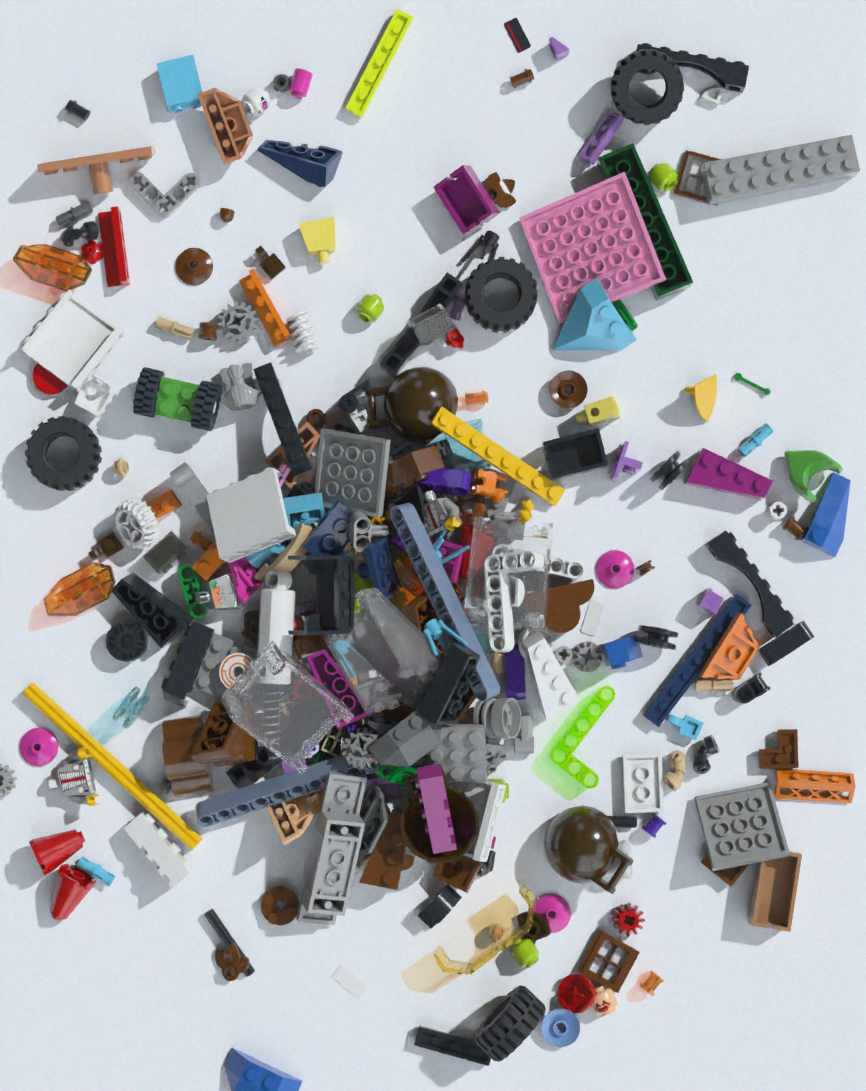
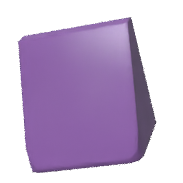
[548,37,570,60]

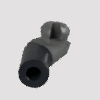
[477,850,496,877]

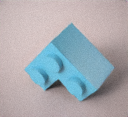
[283,493,325,543]

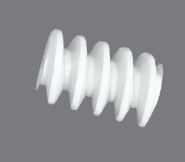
[286,311,319,353]

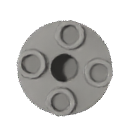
[486,739,508,774]

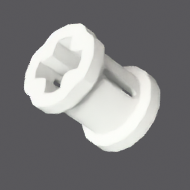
[767,502,787,521]

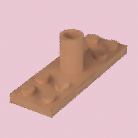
[37,146,156,195]

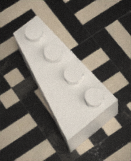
[522,631,580,719]
[124,812,195,889]

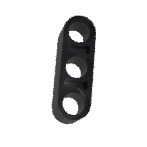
[758,620,815,667]

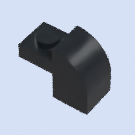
[417,884,462,929]

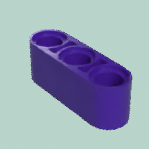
[414,468,472,496]
[505,644,526,700]

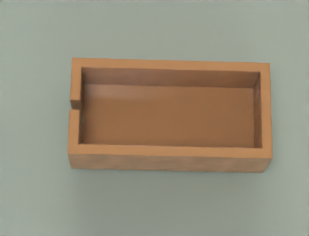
[748,850,802,932]

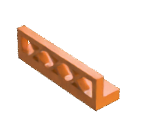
[238,268,292,348]
[774,768,856,803]

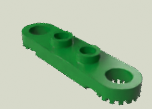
[375,763,421,791]

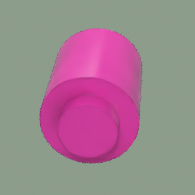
[288,68,313,99]

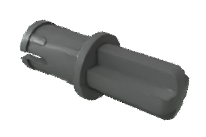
[55,201,93,227]

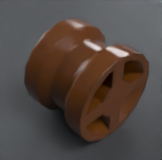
[198,322,218,341]

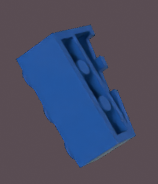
[600,635,643,669]

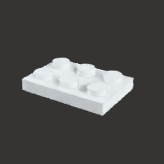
[622,753,664,813]

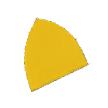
[685,374,717,422]

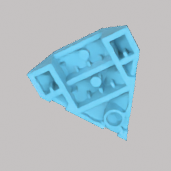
[552,277,637,350]

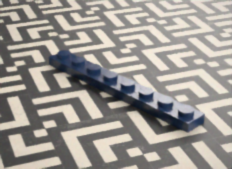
[643,593,752,727]

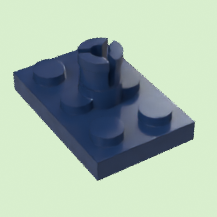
[302,500,364,555]
[358,536,400,604]

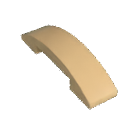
[254,523,314,583]

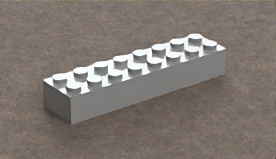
[700,135,860,205]

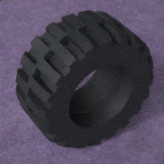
[611,49,684,125]
[465,257,538,333]
[25,416,102,491]
[473,985,546,1062]

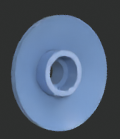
[541,1008,580,1047]

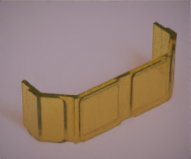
[433,884,537,975]

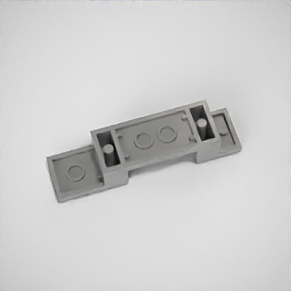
[296,771,367,925]

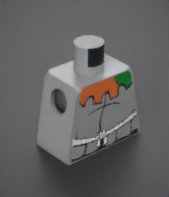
[196,573,245,611]

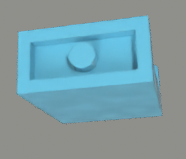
[156,54,203,113]

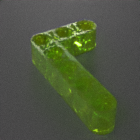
[550,686,615,789]

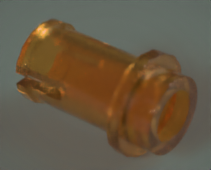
[465,390,489,405]
[469,502,487,527]
[189,531,214,551]

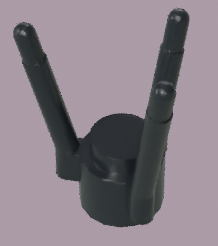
[461,230,500,263]

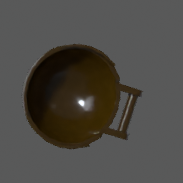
[365,367,458,442]
[400,765,479,864]
[544,805,634,894]

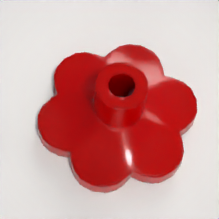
[81,240,103,264]
[445,327,464,349]

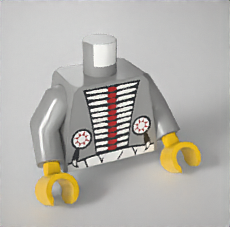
[423,490,462,537]
[482,498,534,540]
[48,746,100,806]

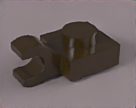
[255,245,286,280]
[88,532,124,560]

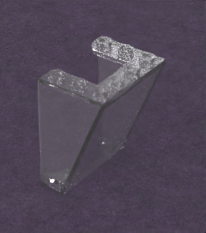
[464,517,554,632]
[323,588,446,713]
[220,641,354,775]

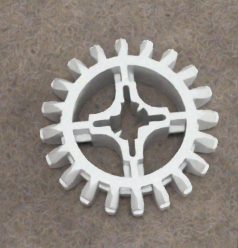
[114,498,160,550]

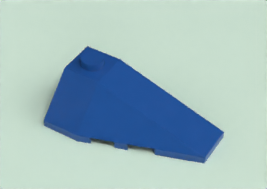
[800,472,851,557]

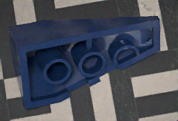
[258,140,343,187]

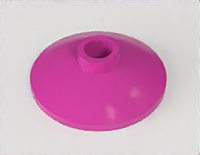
[596,550,634,588]
[20,728,58,766]
[532,894,571,933]

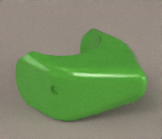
[784,450,843,504]

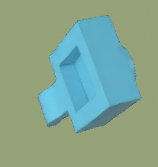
[667,714,704,740]

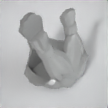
[220,363,262,411]

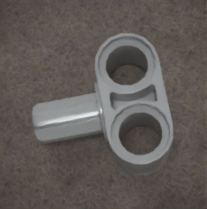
[349,511,389,552]

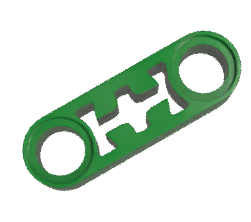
[178,564,209,619]

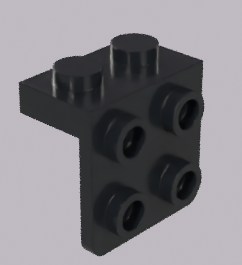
[384,486,428,536]

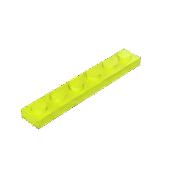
[345,9,414,118]

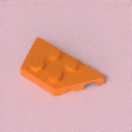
[698,612,760,680]

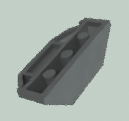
[368,708,441,767]
[359,781,391,855]

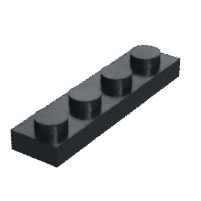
[414,1025,491,1066]

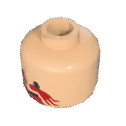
[592,986,618,1017]

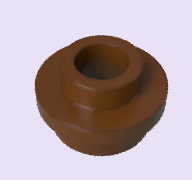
[307,409,325,428]

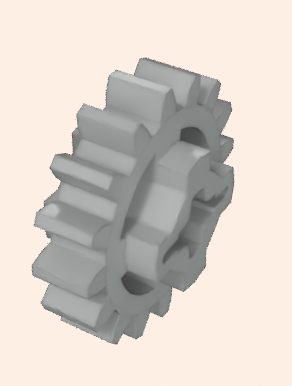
[218,301,260,343]
[342,728,381,769]

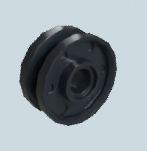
[650,450,690,491]
[106,621,148,662]
[636,625,679,650]

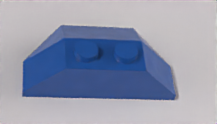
[224,1048,303,1091]

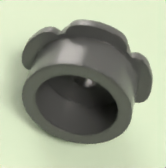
[273,74,291,93]
[156,778,172,796]

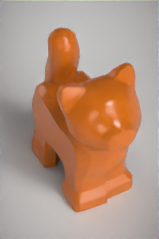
[471,469,509,504]

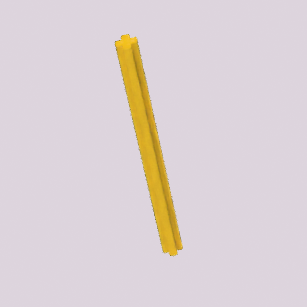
[22,683,203,851]

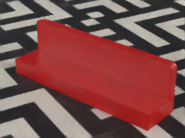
[98,206,130,287]

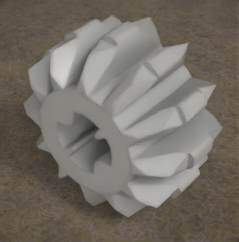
[0,764,18,797]

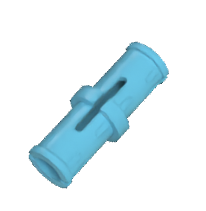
[737,423,774,458]
[76,856,116,887]

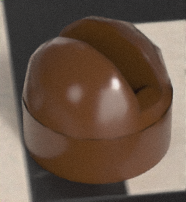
[219,208,235,223]

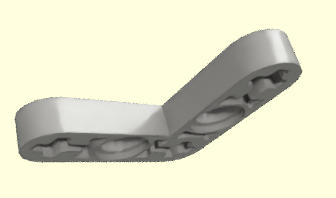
[129,172,201,218]

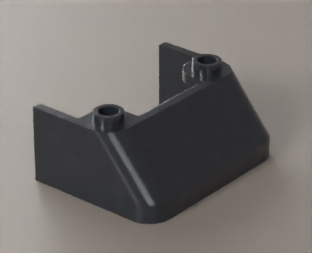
[324,380,410,462]
[288,555,354,636]

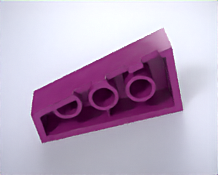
[305,649,373,729]

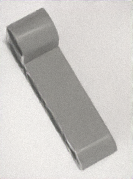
[169,462,214,534]

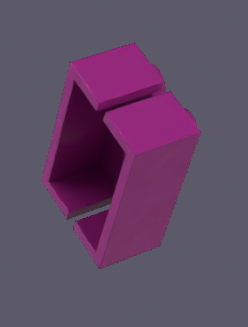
[433,165,500,235]

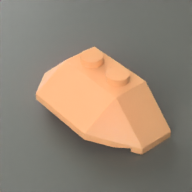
[266,795,315,845]

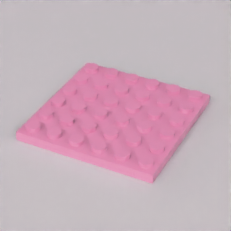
[519,172,666,324]

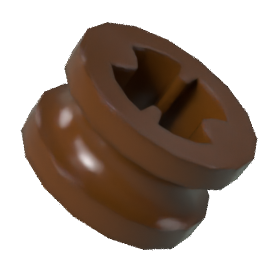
[636,560,655,576]

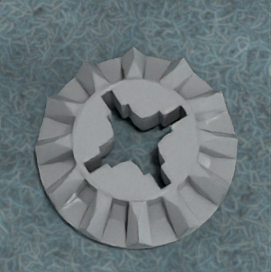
[572,641,602,672]

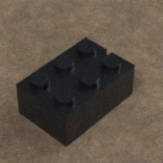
[542,428,608,481]

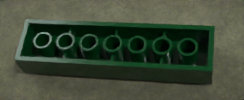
[596,143,693,301]

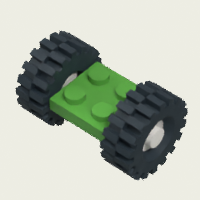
[133,367,222,432]

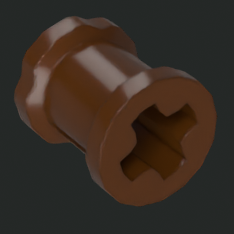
[782,516,808,541]

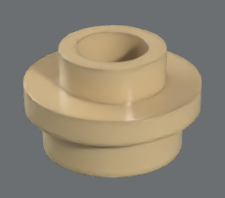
[113,458,130,477]
[489,923,504,943]

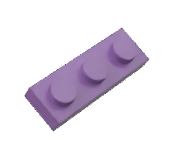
[578,111,625,165]

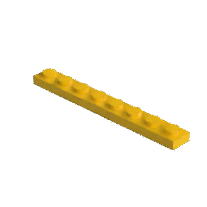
[430,406,565,506]

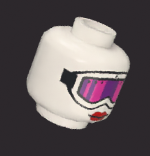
[242,87,270,116]

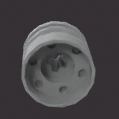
[473,698,521,739]

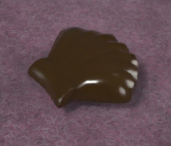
[241,611,259,645]
[517,911,551,945]

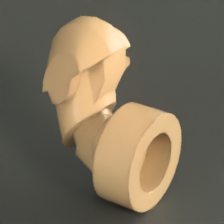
[663,750,686,792]

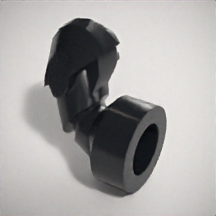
[60,221,99,247]
[692,735,720,774]

